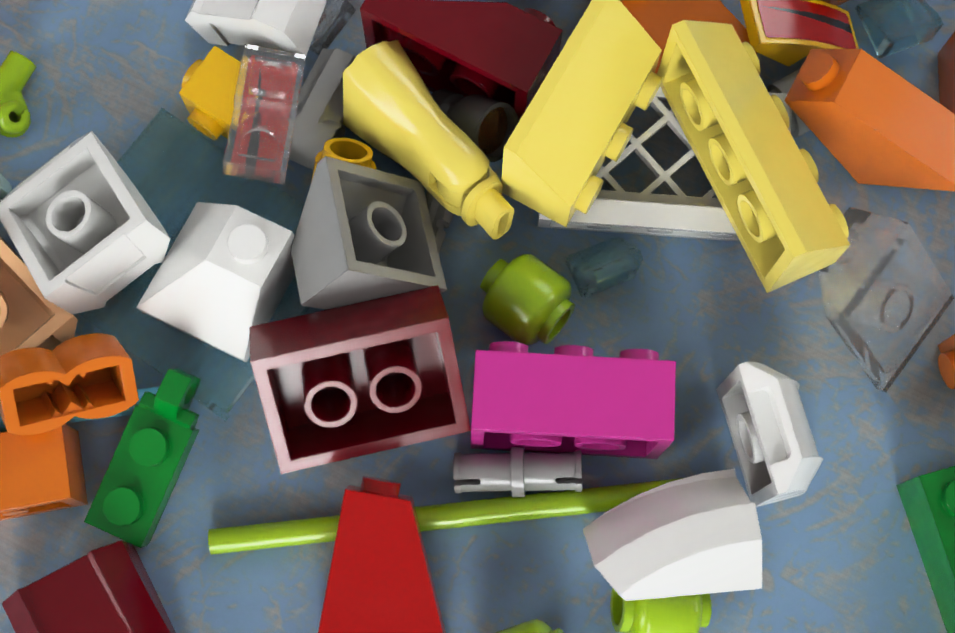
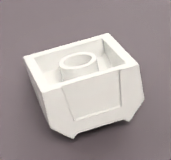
[185,0,327,57]
[0,131,171,314]
[716,362,823,507]
[583,468,762,601]

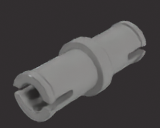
[453,447,582,497]

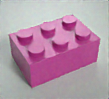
[471,341,676,459]

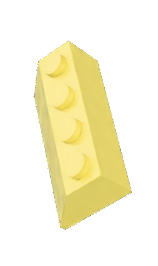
[657,20,850,293]

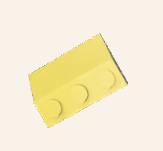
[501,0,663,227]

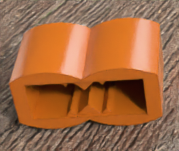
[0,333,139,435]

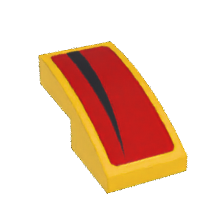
[740,0,859,67]

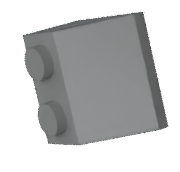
[291,156,447,310]

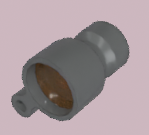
[431,89,519,162]

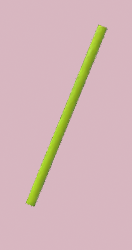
[208,477,686,555]

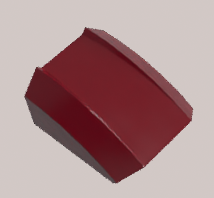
[2,540,176,633]

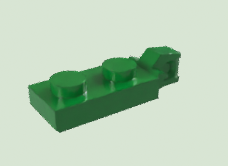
[84,368,202,548]

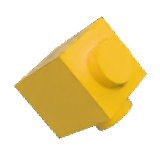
[179,45,262,144]

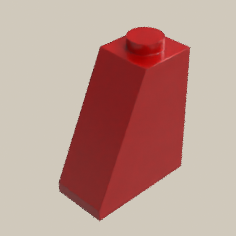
[318,476,446,633]

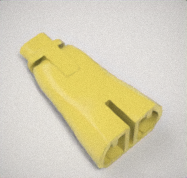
[343,40,514,240]

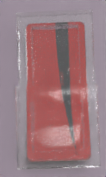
[223,44,306,185]

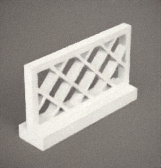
[537,87,792,242]

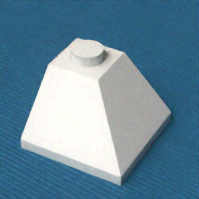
[136,202,295,363]

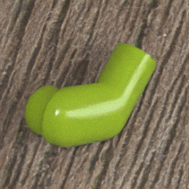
[0,51,36,138]

